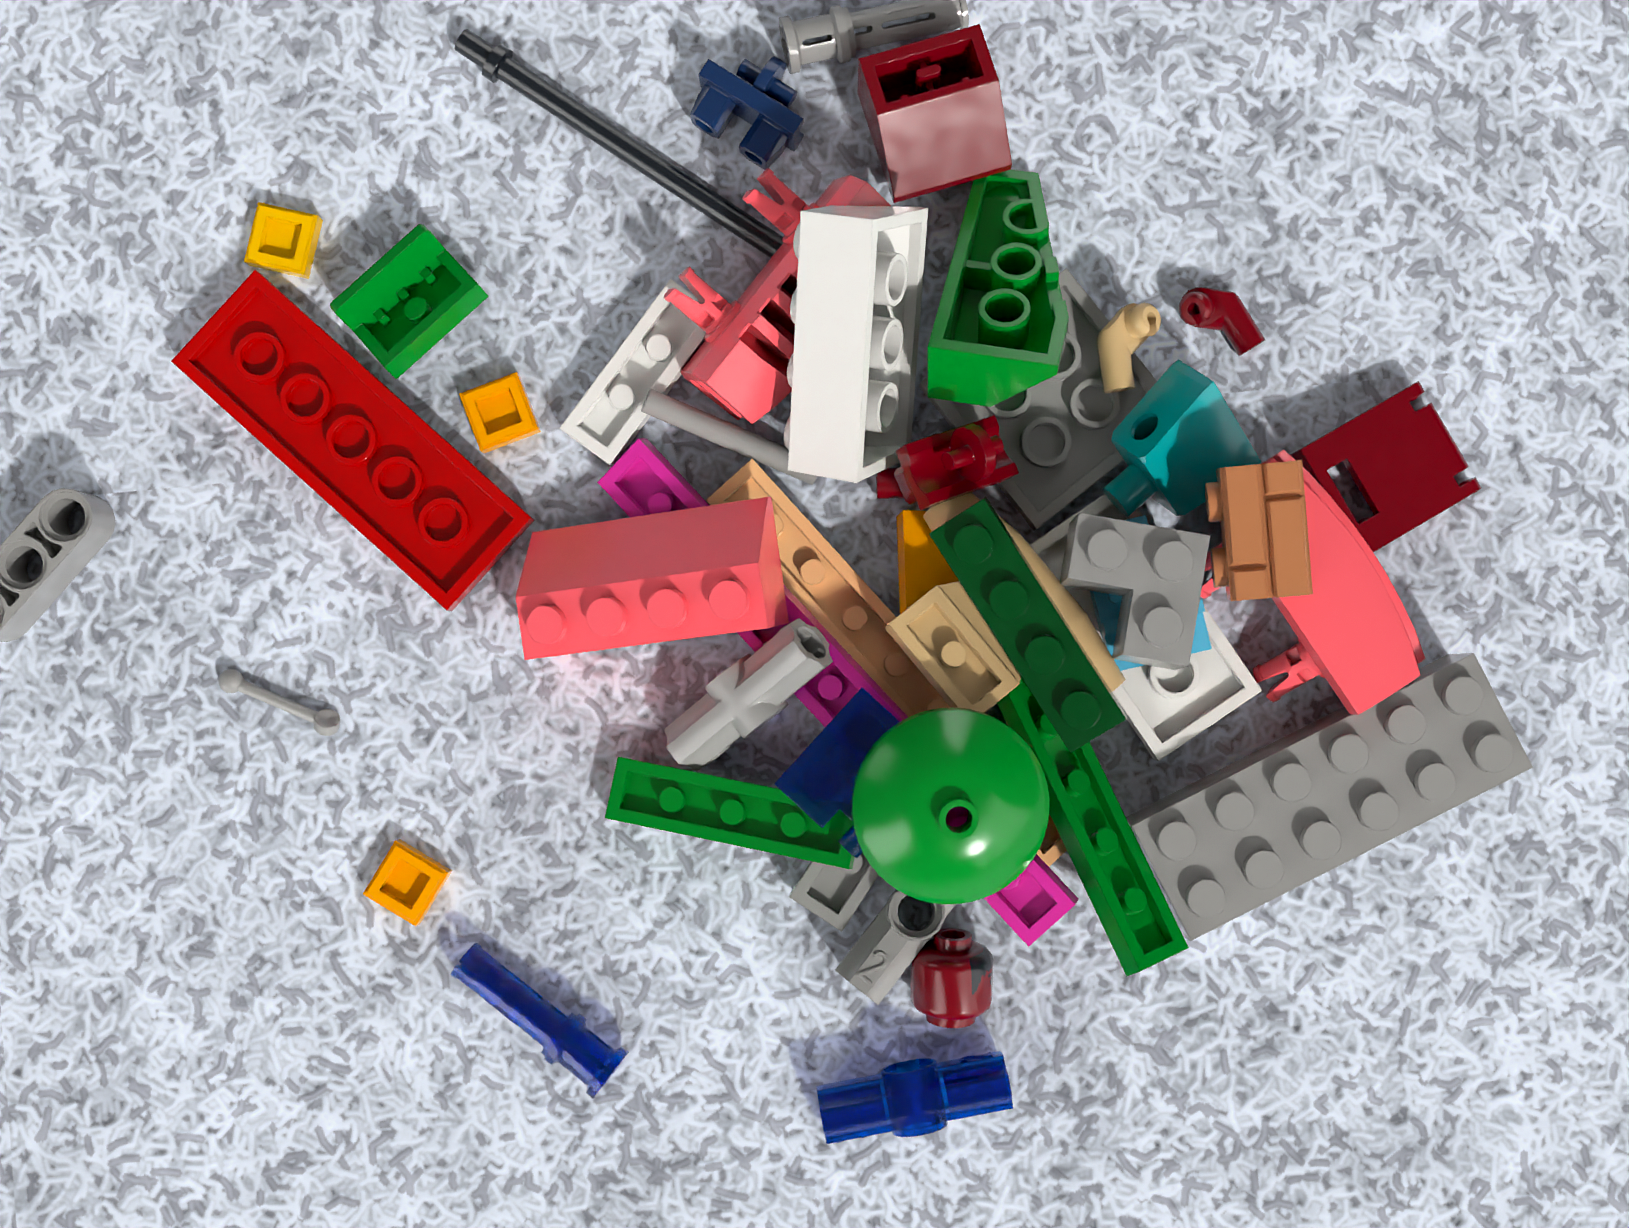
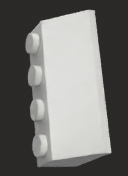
[784,205,928,483]

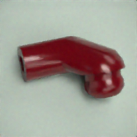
[1178,287,1265,356]

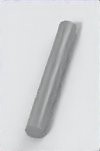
[641,388,817,485]

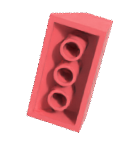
[516,497,789,660]

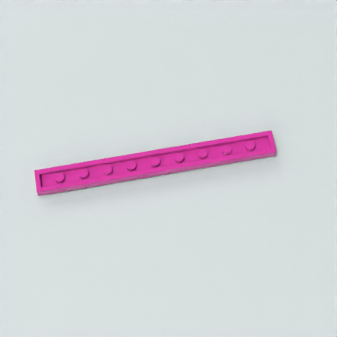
[597,438,1079,947]

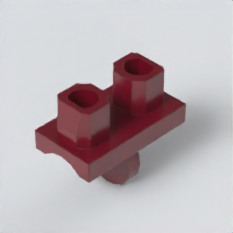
[894,415,1019,510]

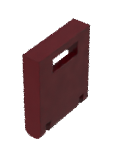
[1290,381,1482,552]

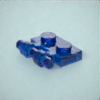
[774,687,901,858]

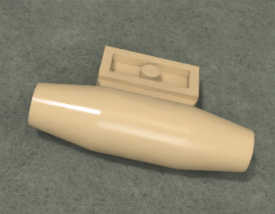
[885,492,1126,713]

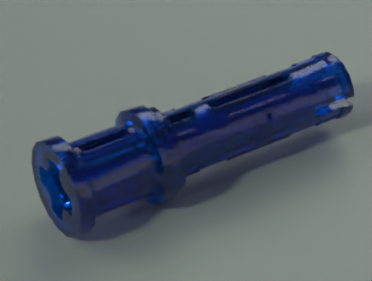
[451,943,629,1099]

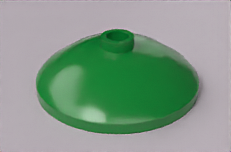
[851,708,1049,904]

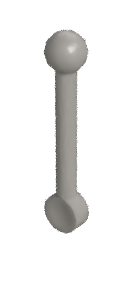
[218,669,340,736]

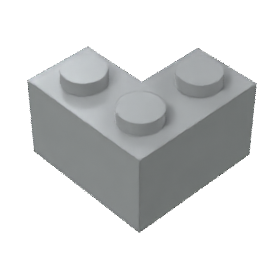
[1060,513,1210,670]

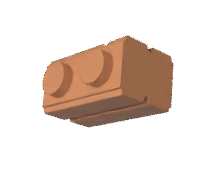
[1205,460,1313,601]

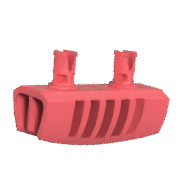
[663,168,891,424]
[1200,450,1425,715]

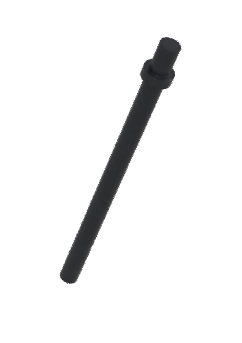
[455,29,784,258]

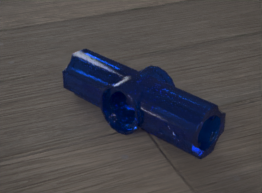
[816,1051,1013,1144]

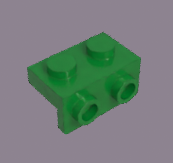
[330,224,489,379]

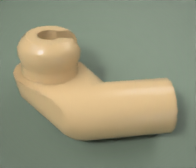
[1097,302,1161,393]

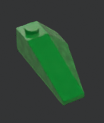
[928,169,1069,407]

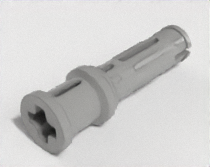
[779,0,969,74]

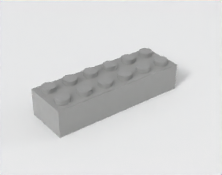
[1126,653,1533,941]

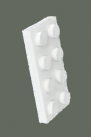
[1030,494,1262,761]

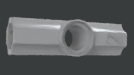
[664,618,833,772]
[835,890,956,1005]

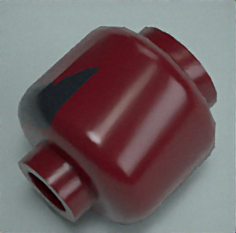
[910,928,993,1028]

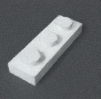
[560,279,706,467]

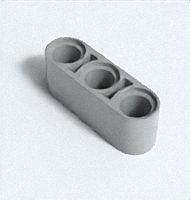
[0,488,116,642]

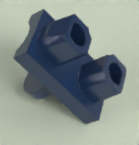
[690,56,804,170]

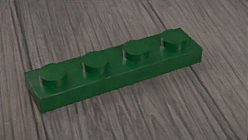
[929,497,1127,753]

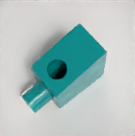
[1103,359,1262,517]

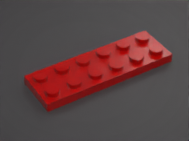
[171,270,535,612]

